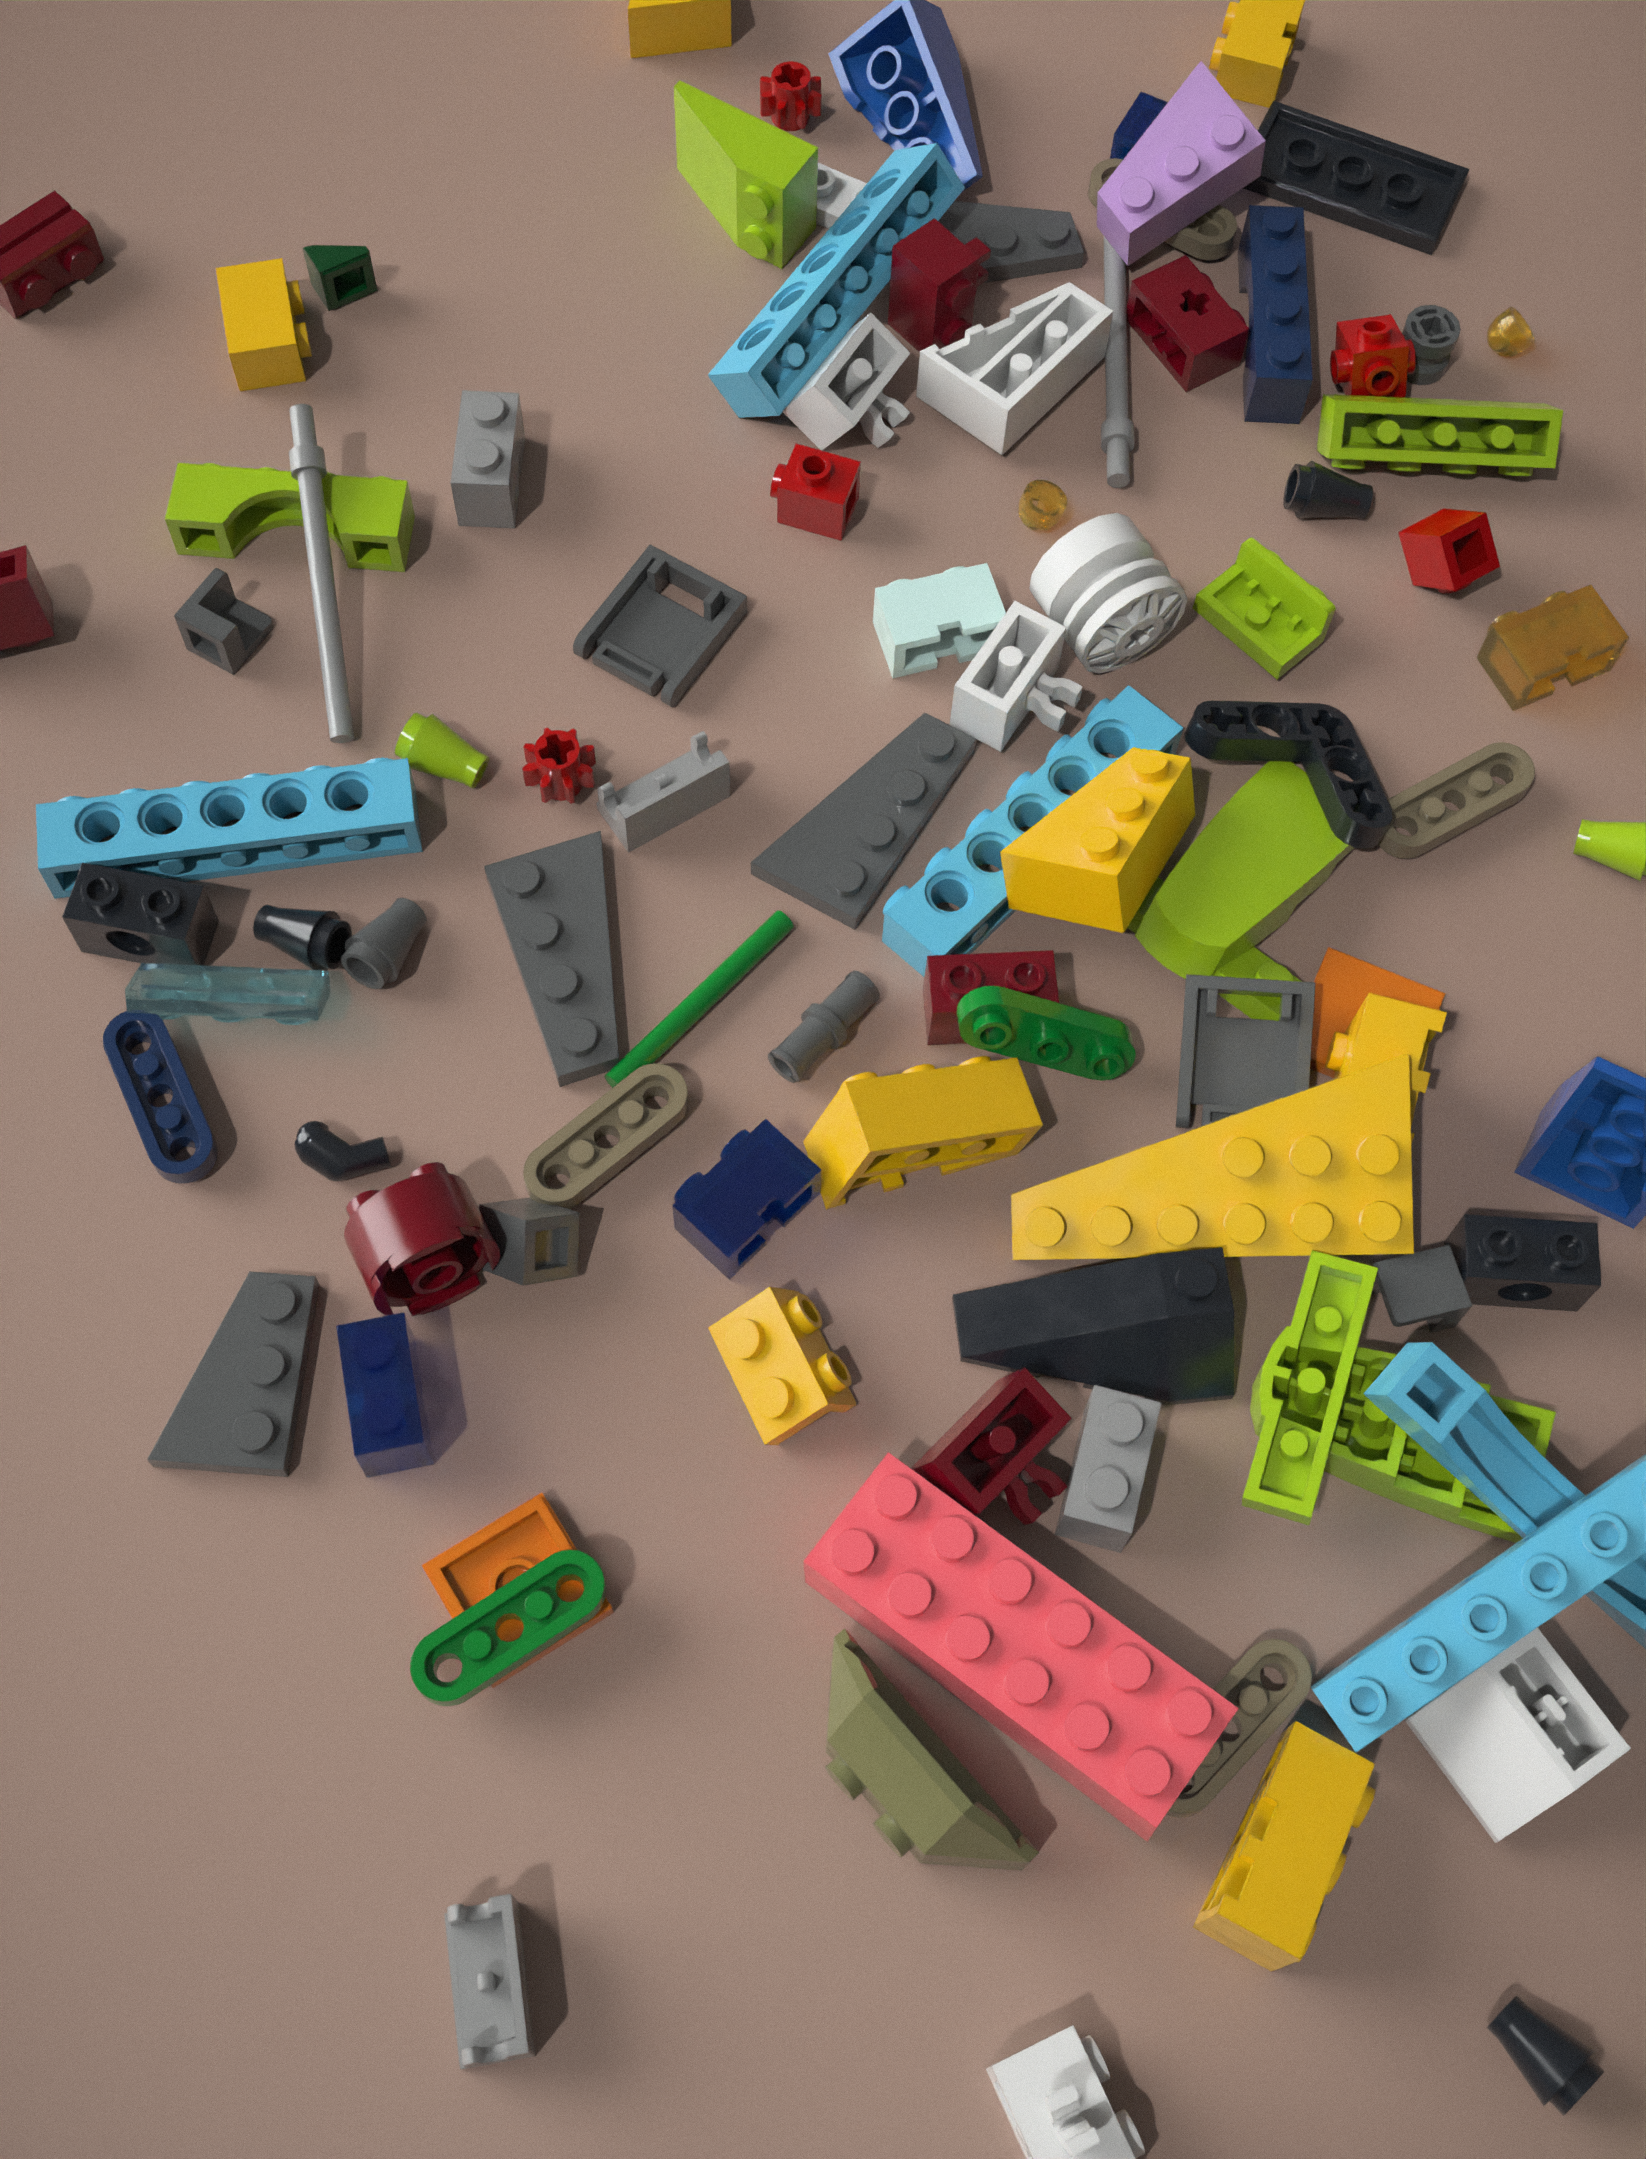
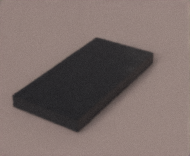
[1243,101,1470,255]

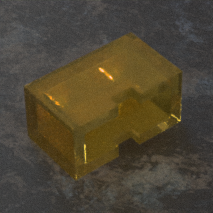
[1476,584,1629,711]

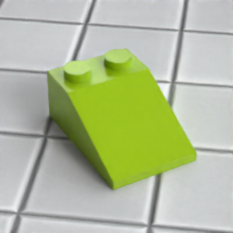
[674,80,818,269]

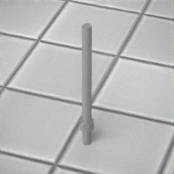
[1101,236,1135,488]
[289,404,354,743]

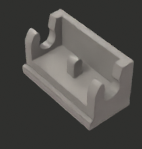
[596,731,730,853]
[444,1894,536,2070]

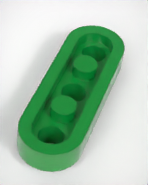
[957,986,1136,1081]
[410,1550,606,1706]

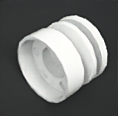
[1029,513,1188,674]

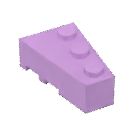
[1097,61,1266,266]

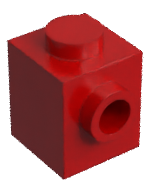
[770,443,861,541]
[1398,508,1500,594]

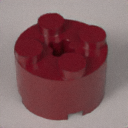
[344,1162,500,1316]

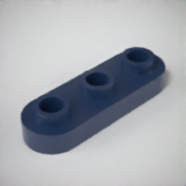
[103,1009,218,1184]

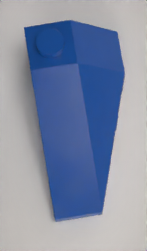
[828,0,983,193]
[1514,1056,1646,1229]

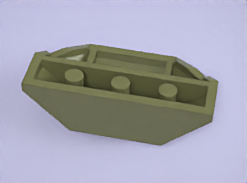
[825,1628,1039,1871]

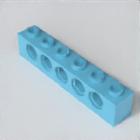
[708,143,965,418]
[882,685,1183,977]
[36,758,423,899]
[1310,1454,1646,1752]

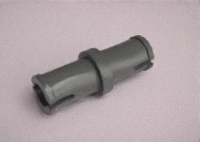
[768,970,880,1083]

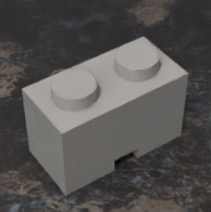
[450,390,525,528]
[1054,1385,1161,1553]

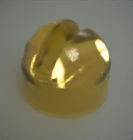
[1486,306,1535,357]
[1018,480,1067,530]

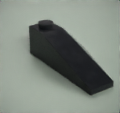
[952,1247,1234,1405]

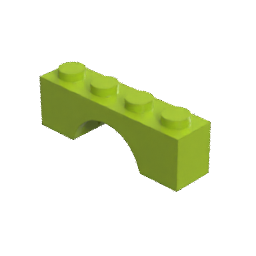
[165,463,415,572]

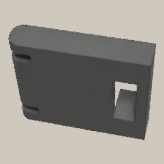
[573,544,747,707]
[1176,974,1315,1129]

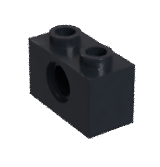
[62,863,219,975]
[1444,1214,1601,1312]

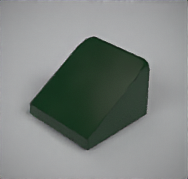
[303,245,377,311]

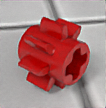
[760,61,822,131]
[522,728,596,804]

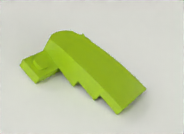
[1127,761,1354,1021]
[1241,1250,1556,1543]

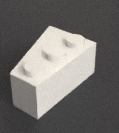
[916,282,1113,455]

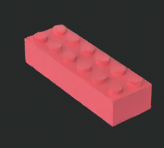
[803,1452,1239,1842]

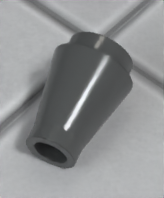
[341,898,427,989]

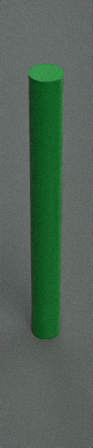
[604,910,794,1088]

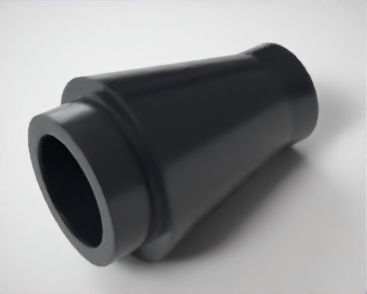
[1283,461,1373,519]
[253,904,352,971]
[1487,1996,1605,2116]

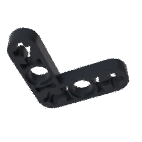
[1184,700,1393,849]

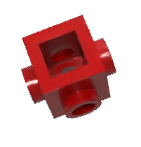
[1330,314,1416,397]

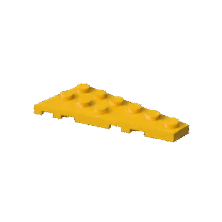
[1011,1054,1414,1260]

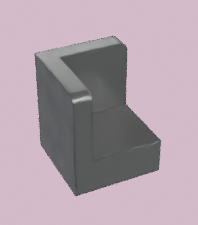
[174,568,274,675]
[479,1198,580,1286]
[1372,1245,1472,1333]

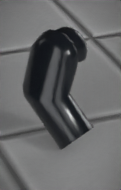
[294,1121,391,1182]

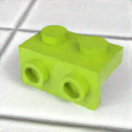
[1192,537,1336,680]

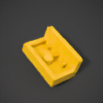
[708,1287,856,1445]

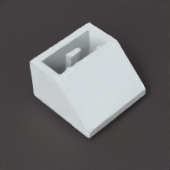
[1405,1628,1631,1843]

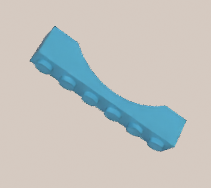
[1364,1342,1646,1649]

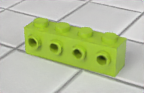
[1317,394,1563,476]

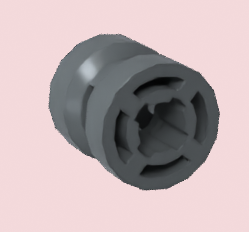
[1402,305,1461,385]

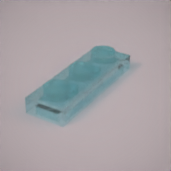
[125,963,331,1025]

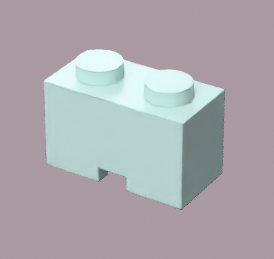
[873,563,1006,679]

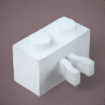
[783,313,910,450]
[950,601,1083,752]
[986,2025,1145,2159]

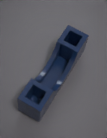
[1238,205,1313,424]

